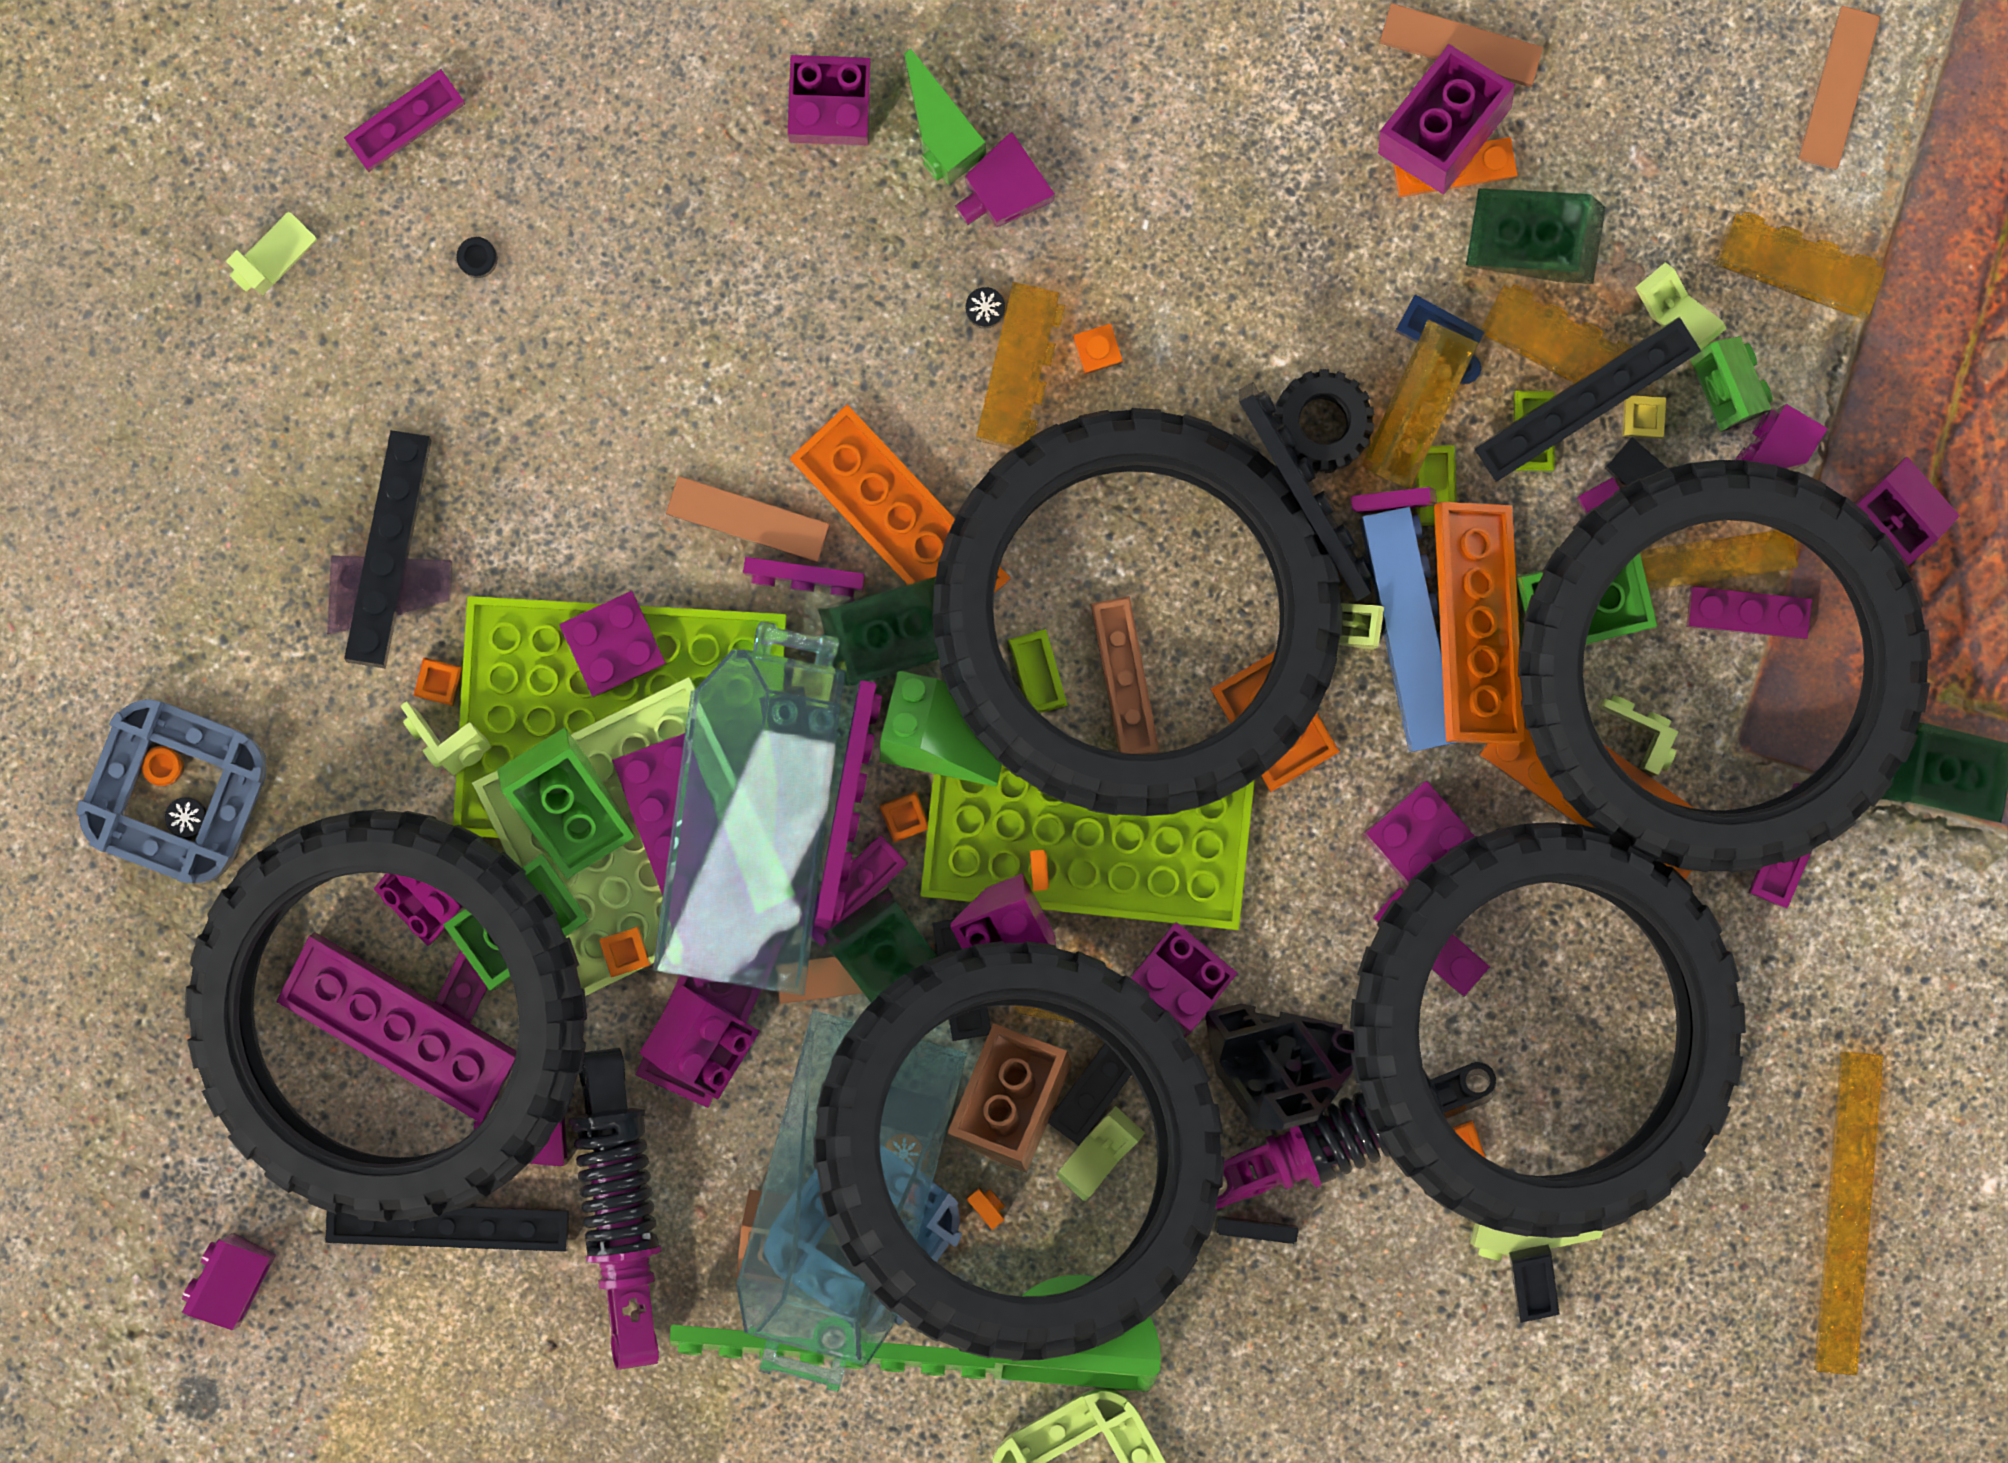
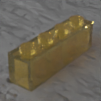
[1713,212,1886,320]
[976,282,1065,450]
[1479,284,1632,407]
[1361,320,1478,489]
[1640,530,1798,592]

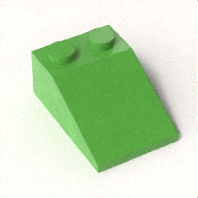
[904,48,986,186]
[1690,336,1773,432]
[1516,553,1658,644]
[879,671,1002,787]
[497,727,635,879]
[443,854,590,991]

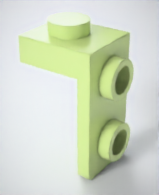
[226,212,317,296]
[1635,262,1726,350]
[1597,695,1679,776]
[400,701,492,776]
[1056,1106,1145,1201]

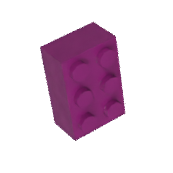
[1378,44,1515,195]
[1362,781,1474,886]

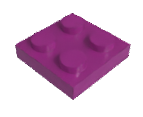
[559,591,666,697]

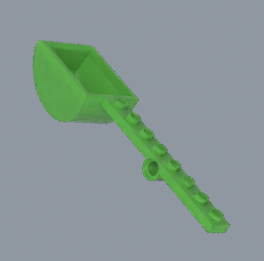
[670,1275,1161,1392]

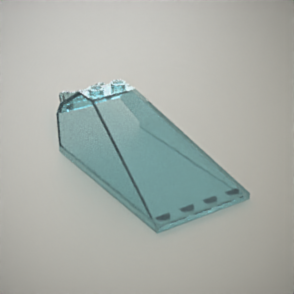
[653,621,846,996]
[736,1010,968,1393]

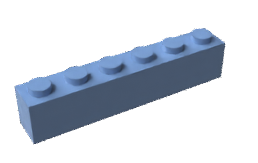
[1359,507,1458,753]

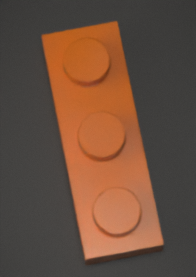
[1393,137,1518,198]

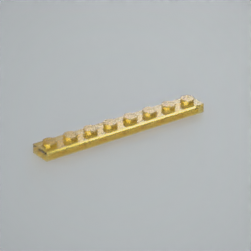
[1814,1051,1884,1376]

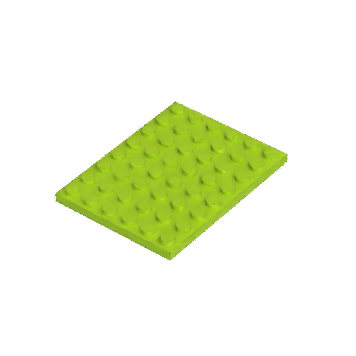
[453,596,787,846]

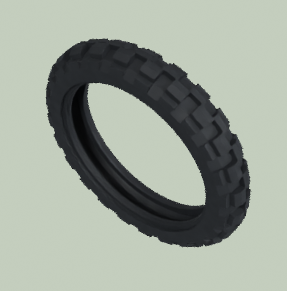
[932,408,1342,817]
[1518,460,1931,873]
[185,809,587,1222]
[1350,822,1746,1238]
[813,941,1225,1361]

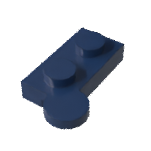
[1395,295,1485,385]

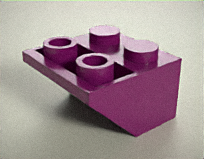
[787,55,871,146]
[1735,404,1828,471]
[1854,457,1960,567]
[374,873,465,946]
[950,873,1056,949]
[1130,922,1238,1038]
[639,984,760,1100]
[182,1233,276,1330]

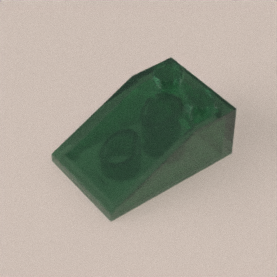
[1466,188,1606,284]
[818,576,939,686]
[1881,722,2008,823]
[823,887,938,1002]

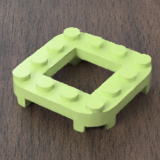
[992,1389,1166,1463]

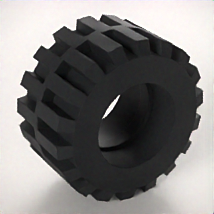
[1273,369,1375,474]

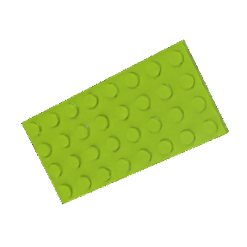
[920,765,1255,930]

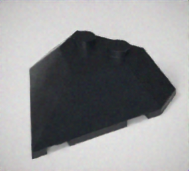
[1205,1003,1355,1130]

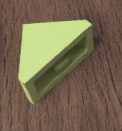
[1339,603,1384,650]

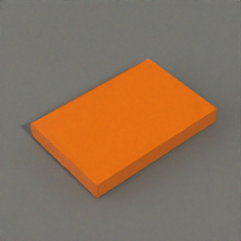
[1210,652,1340,792]

